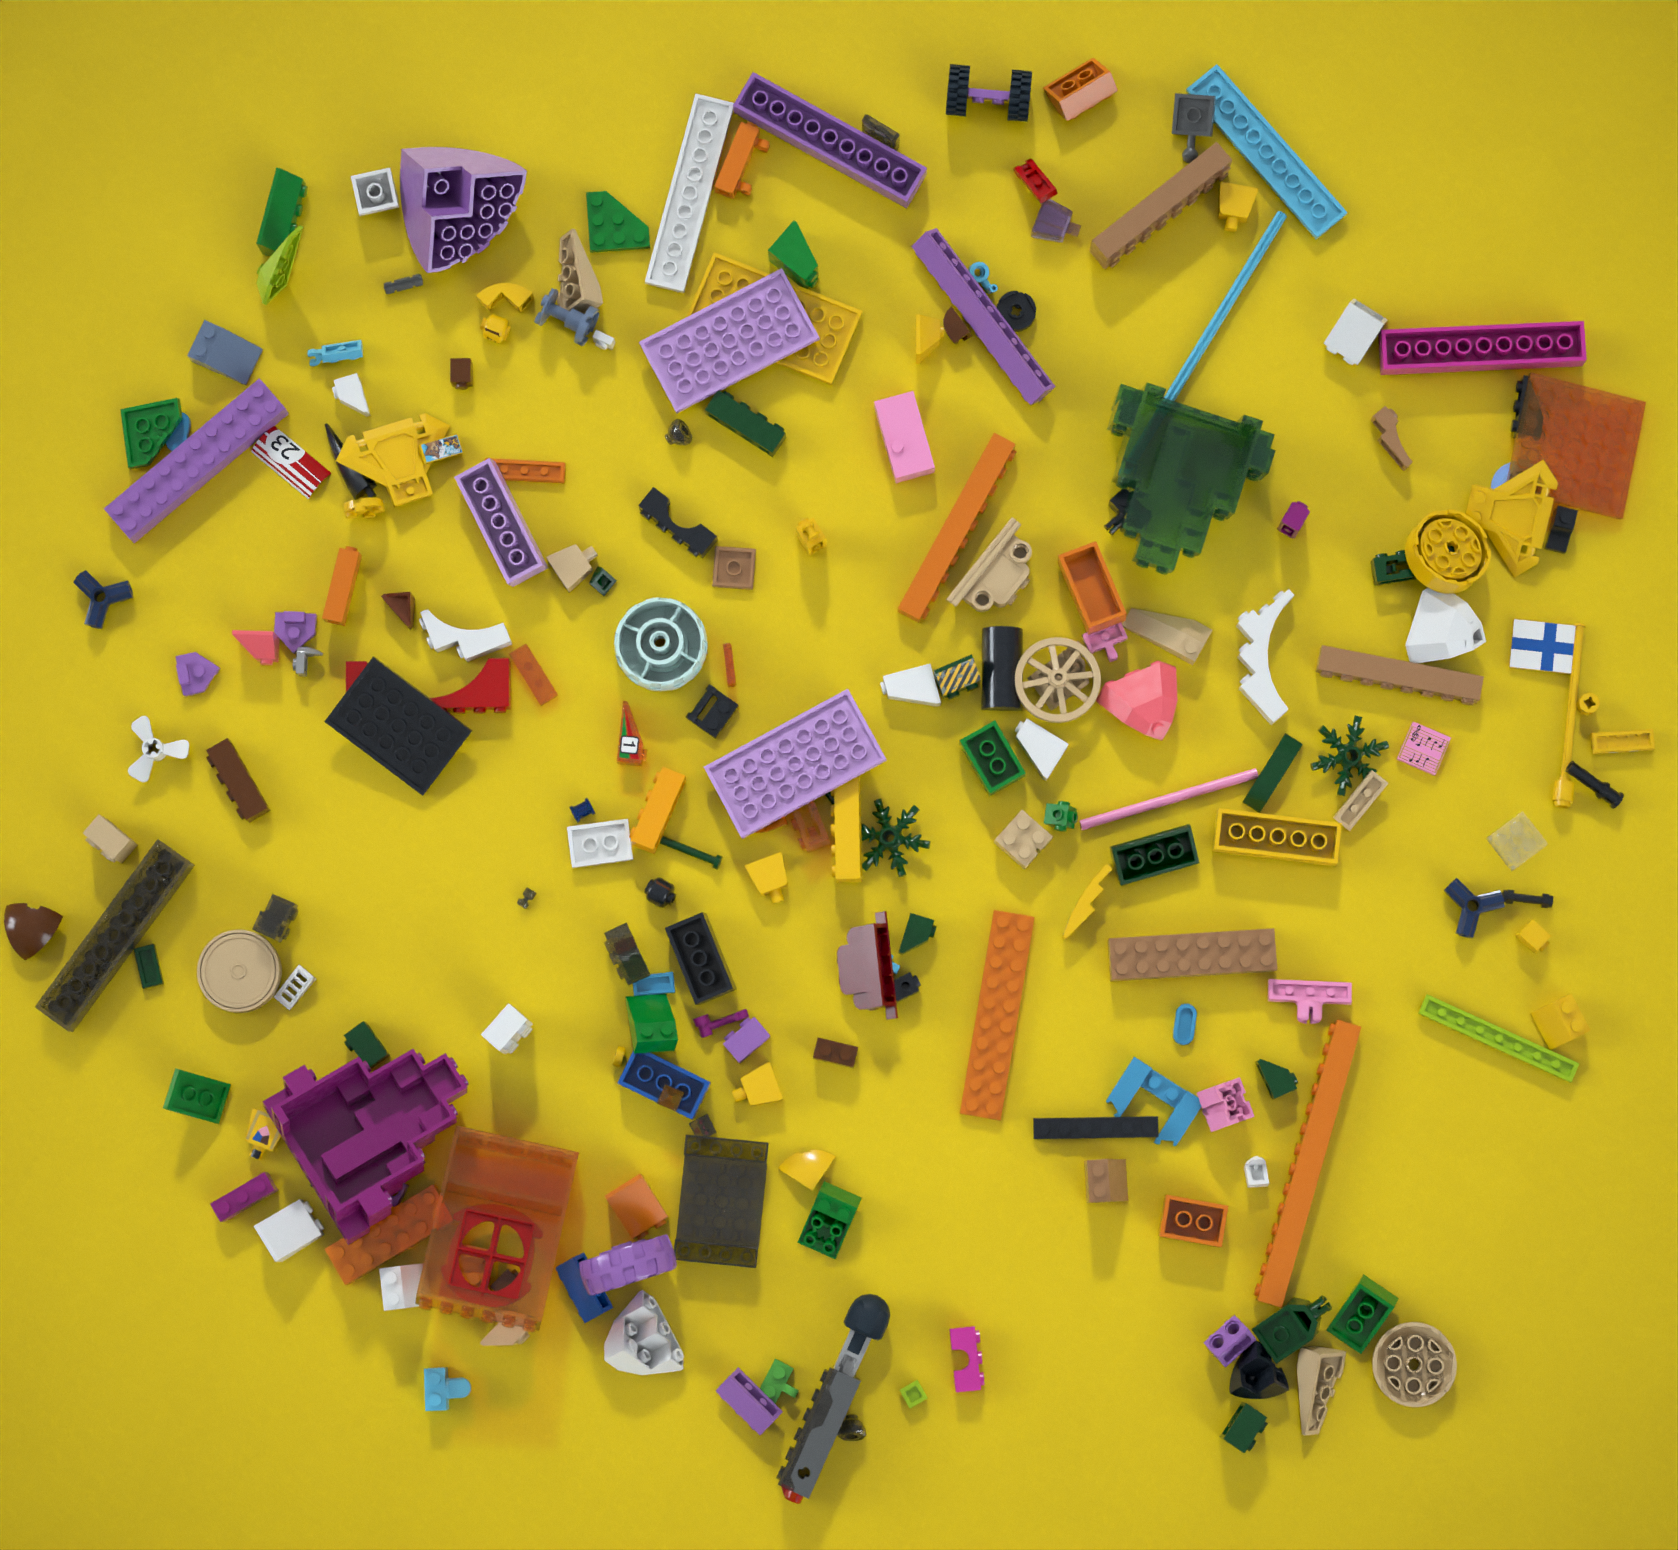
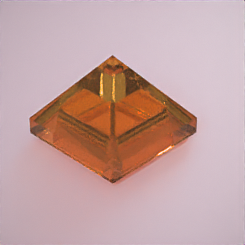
[657,1084,684,1112]

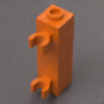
[714,122,770,199]
[322,546,362,626]

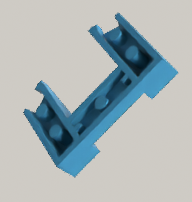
[1106,1057,1202,1146]

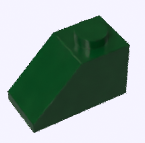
[898,913,937,955]
[1255,1059,1298,1100]

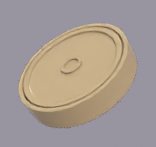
[197,930,282,1013]

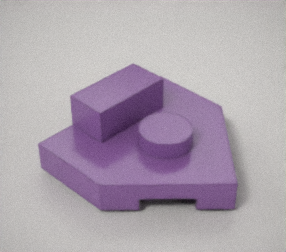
[274,611,317,654]
[175,652,220,697]

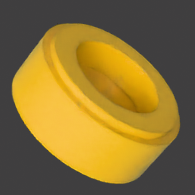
[612,1045,626,1067]

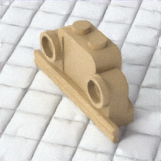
[946,518,1032,612]

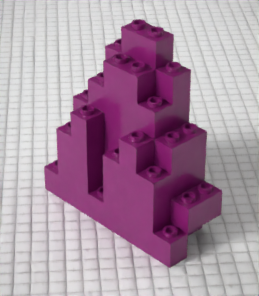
[263,1049,469,1245]

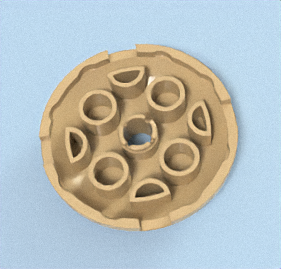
[1372,1322,1457,1407]

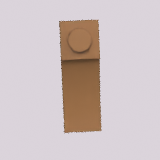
[1371,406,1412,471]

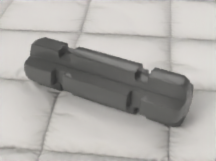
[384,274,423,294]

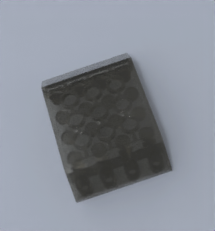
[674,1135,769,1268]

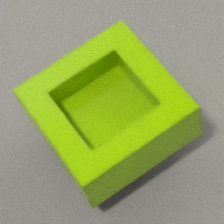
[899,1380,928,1408]

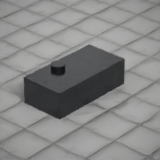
[665,912,737,1005]

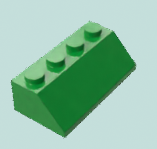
[256,167,308,256]

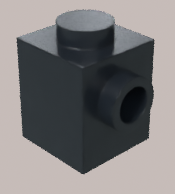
[894,972,921,1003]

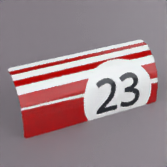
[251,426,331,499]

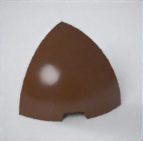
[4,903,63,960]

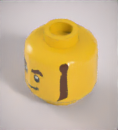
[480,314,511,343]

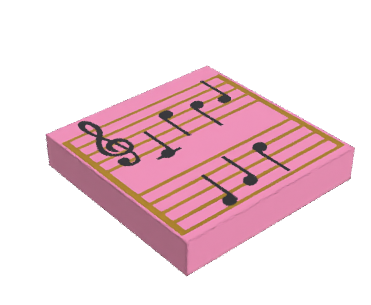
[1396,722,1451,776]

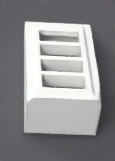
[274,965,316,1010]

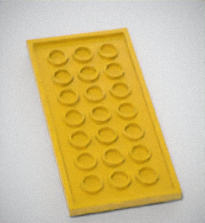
[686,252,863,386]

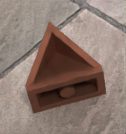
[381,592,415,630]

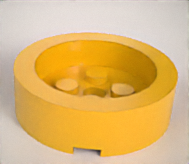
[1405,509,1491,594]

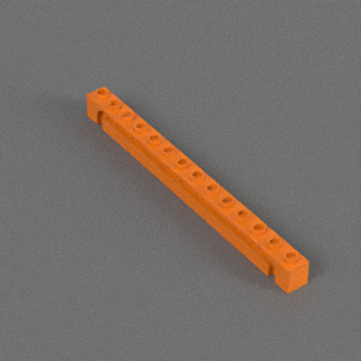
[1254,1020,1361,1308]

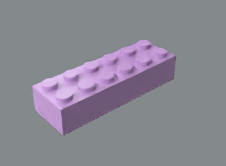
[454,458,548,587]

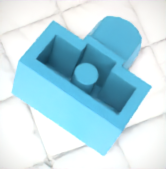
[424,1367,471,1411]

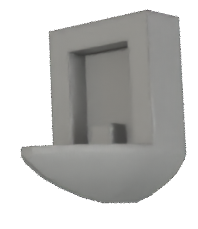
[293,647,323,677]

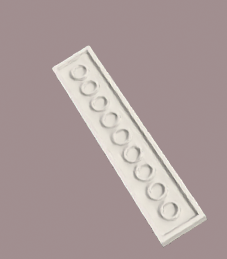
[645,94,734,293]

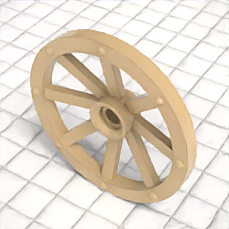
[1015,637,1101,723]

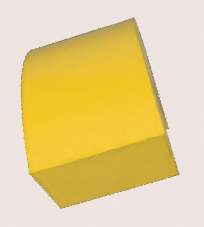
[476,283,534,313]

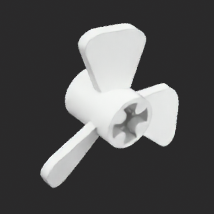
[128,716,190,782]

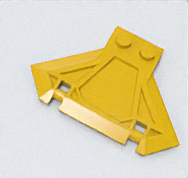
[336,413,450,507]
[1466,459,1558,577]

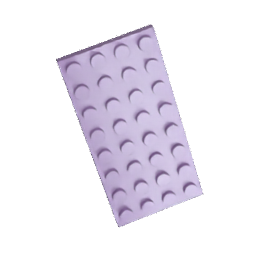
[639,268,820,413]
[704,689,887,839]

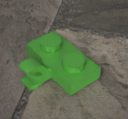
[760,1359,799,1404]

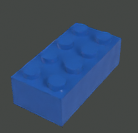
[618,1052,711,1120]

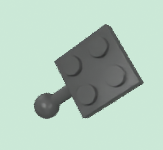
[1172,93,1216,163]

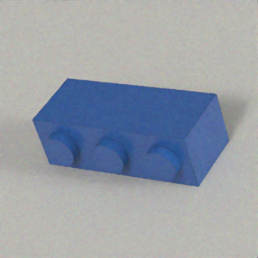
[556,1252,613,1323]

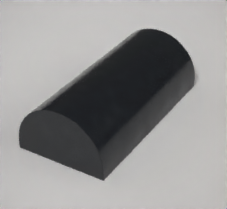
[981,626,1023,711]

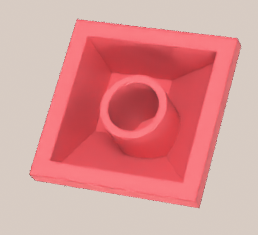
[232,630,280,665]

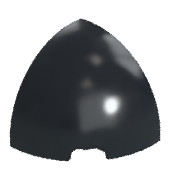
[1229,1340,1289,1399]

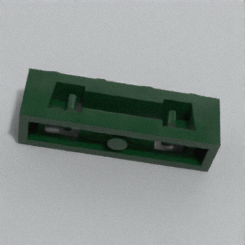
[1371,545,1455,586]

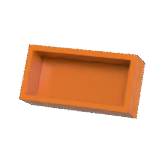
[1058,541,1127,635]

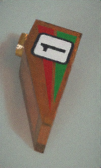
[617,701,648,766]

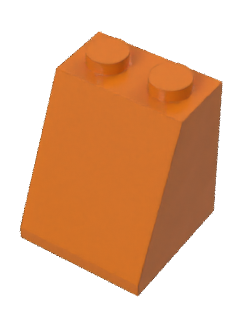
[605,1174,669,1240]

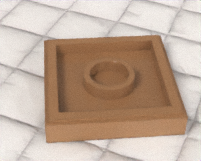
[712,546,756,590]

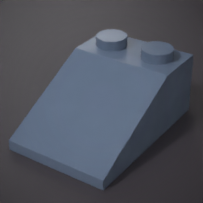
[187,320,263,385]

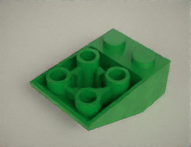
[797,1181,862,1259]

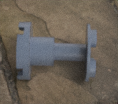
[534,288,599,346]

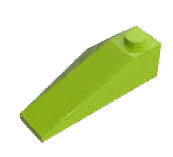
[256,225,303,305]

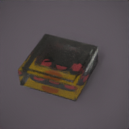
[689,1114,717,1142]

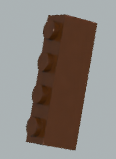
[206,738,270,823]

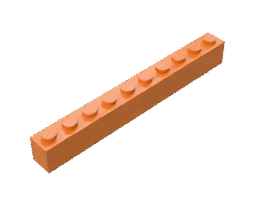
[898,433,1017,623]

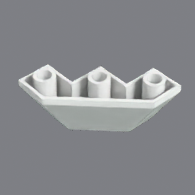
[1405,588,1486,663]
[604,1290,684,1375]

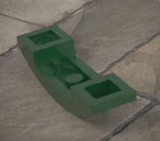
[1243,733,1303,813]

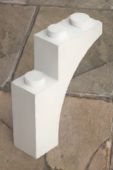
[419,609,513,662]

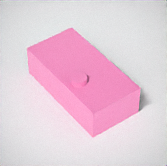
[874,391,935,483]

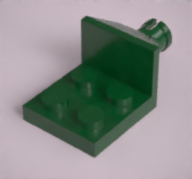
[1251,1295,1332,1364]

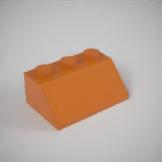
[1043,57,1118,121]

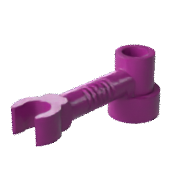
[692,1009,749,1038]

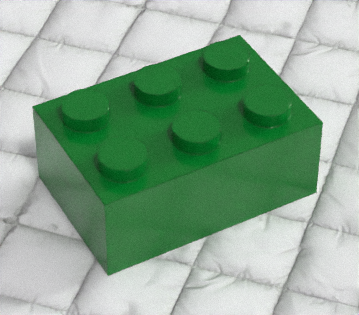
[959,721,1026,797]

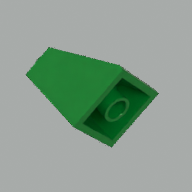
[768,220,819,289]

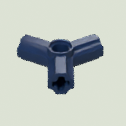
[73,570,133,629]
[1443,878,1505,938]

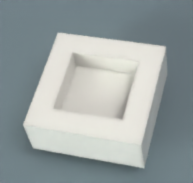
[593,330,615,350]

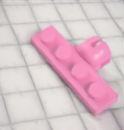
[1268,979,1352,1024]

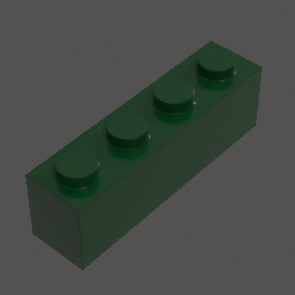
[705,391,786,457]

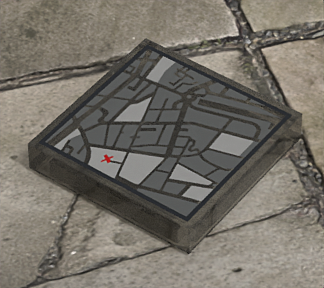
[862,114,900,151]

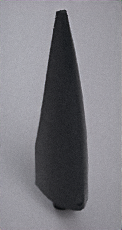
[325,423,377,500]

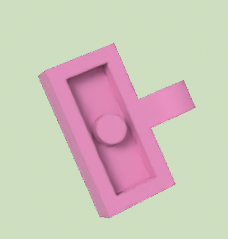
[1082,623,1128,662]

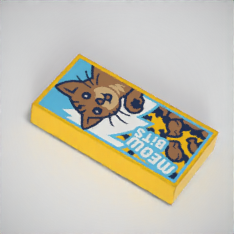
[418,434,463,465]

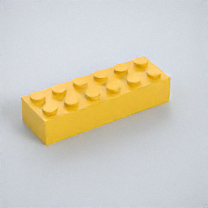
[1212,808,1342,866]

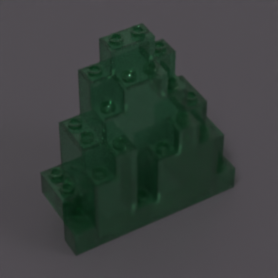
[1107,383,1276,575]

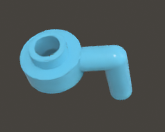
[968,262,998,294]

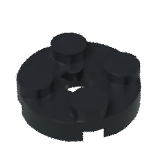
[996,291,1036,332]

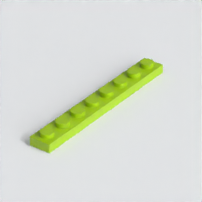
[1418,994,1580,1083]

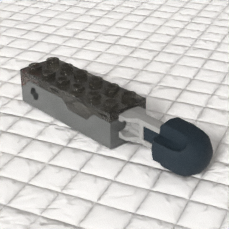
[776,1294,890,1504]

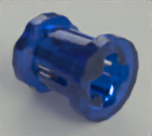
[569,798,596,823]

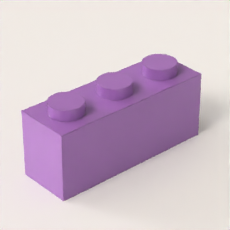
[716,1367,783,1435]

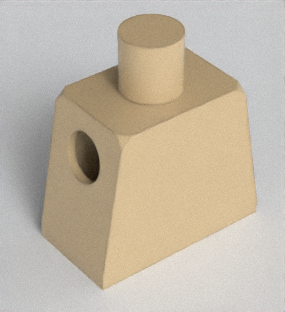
[546,544,598,592]

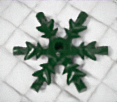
[1310,715,1389,796]
[861,799,931,877]

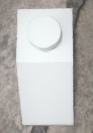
[332,373,371,417]

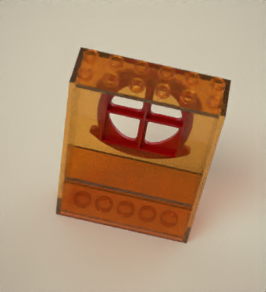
[415,1126,579,1332]

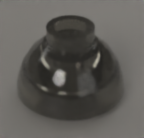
[665,419,692,446]
[837,1414,866,1441]

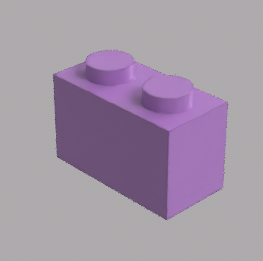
[723,1017,771,1064]

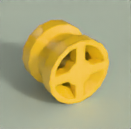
[1576,693,1600,715]

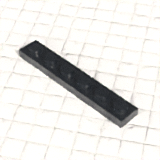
[1033,1116,1159,1139]

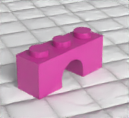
[949,1326,985,1392]

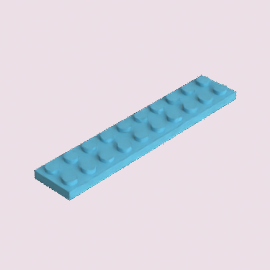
[1186,64,1348,240]

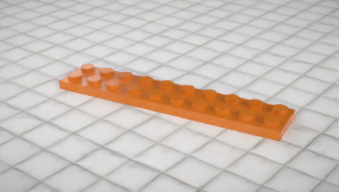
[960,910,1035,1121]

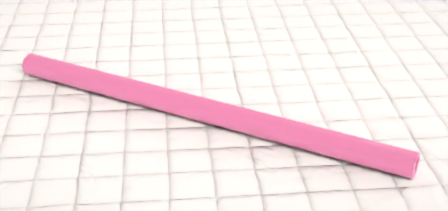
[1079,768,1258,830]

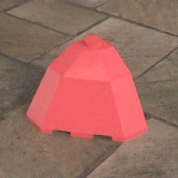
[1096,661,1177,740]

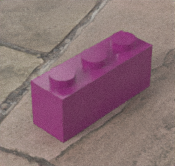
[210,1172,279,1222]

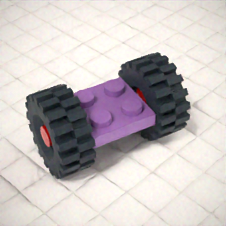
[946,64,1032,122]

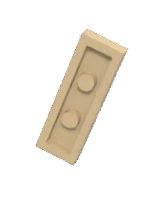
[1333,770,1388,831]

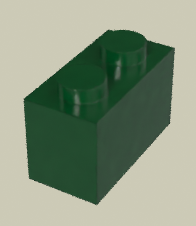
[343,1021,390,1069]

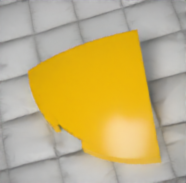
[778,1150,836,1191]

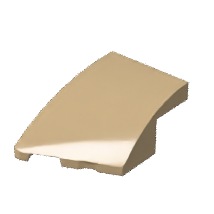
[1027,641,1089,711]

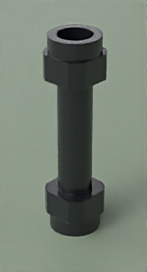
[1502,889,1553,908]

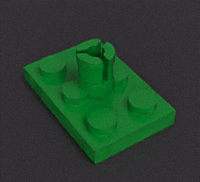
[163,1068,231,1124]

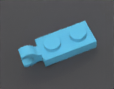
[307,340,363,366]

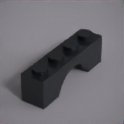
[638,487,718,559]

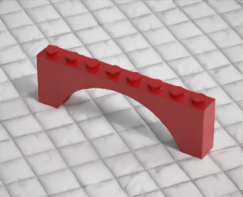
[346,658,511,714]

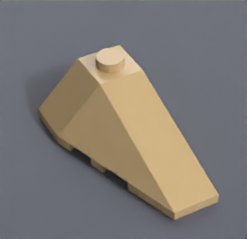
[557,229,603,314]
[1122,608,1212,666]
[1297,1346,1346,1435]

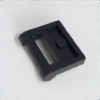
[685,684,739,739]

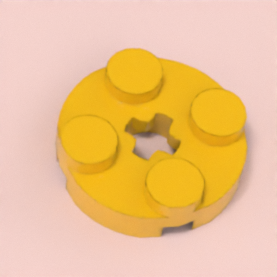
[343,497,385,519]

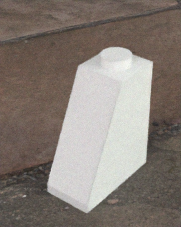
[880,664,941,707]
[1015,719,1069,781]

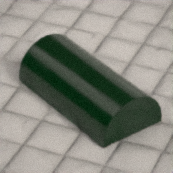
[1110,824,1200,886]

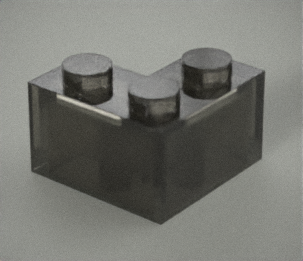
[252,894,299,943]
[604,922,650,985]

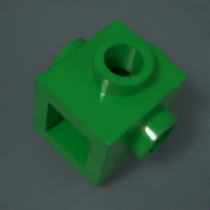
[1044,801,1078,832]

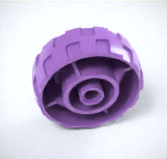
[579,1234,677,1296]

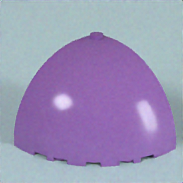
[400,147,527,273]

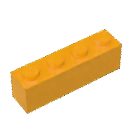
[629,767,687,854]

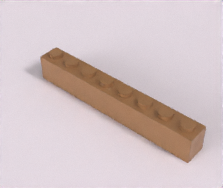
[1316,645,1484,705]

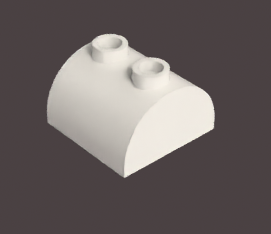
[351,168,399,216]

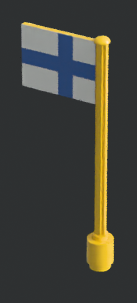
[1509,619,1586,808]

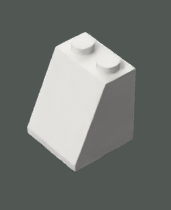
[1324,299,1387,365]
[254,1199,324,1262]
[379,1263,432,1311]

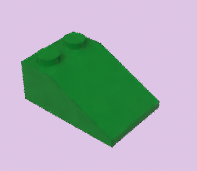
[625,994,678,1054]
[1326,1274,1399,1354]

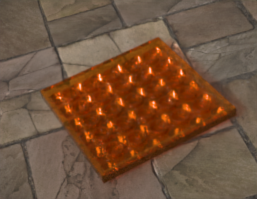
[1507,372,1646,519]

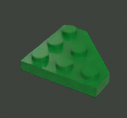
[586,191,650,253]
[120,398,183,469]

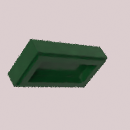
[134,944,164,989]

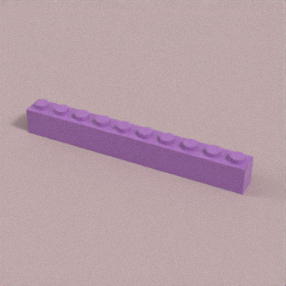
[911,228,1055,405]

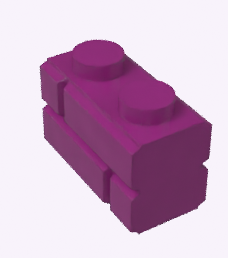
[1277,501,1310,538]

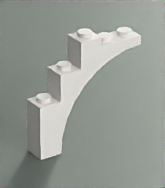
[1236,589,1294,725]

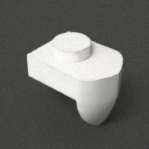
[1244,1156,1269,1188]

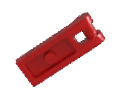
[1013,158,1058,204]

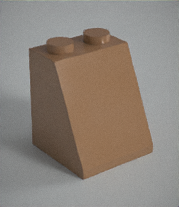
[1084,1159,1128,1203]

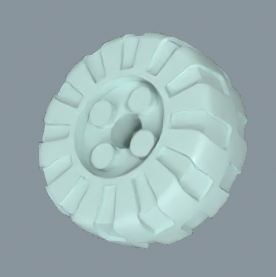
[614,597,708,692]

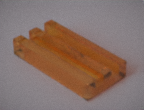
[723,643,736,687]

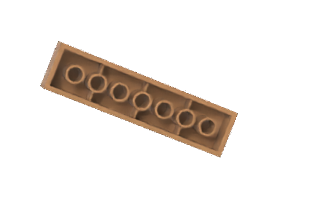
[1090,142,1232,269]
[1108,928,1277,982]

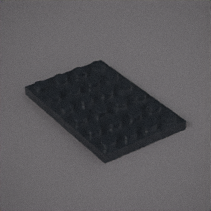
[324,656,473,796]

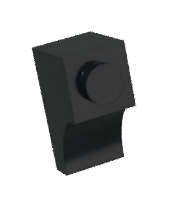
[1545,506,1578,554]

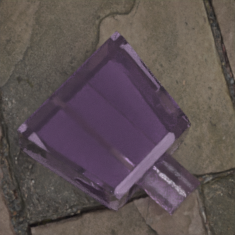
[1031,199,1081,243]

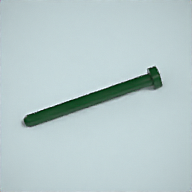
[660,836,723,870]

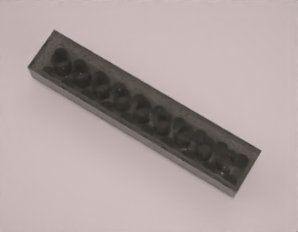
[35,839,195,1032]

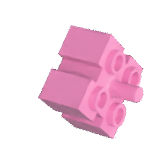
[1197,1077,1254,1132]

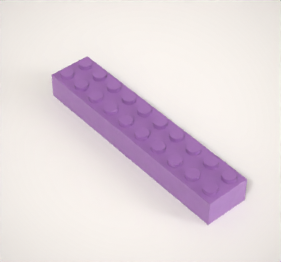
[733,72,927,208]
[104,378,289,543]

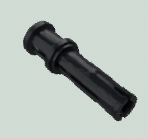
[1565,761,1624,809]

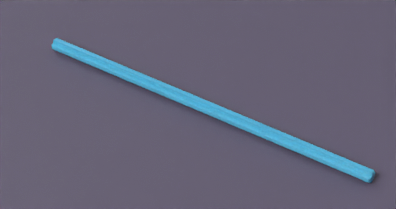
[1115,211,1287,484]

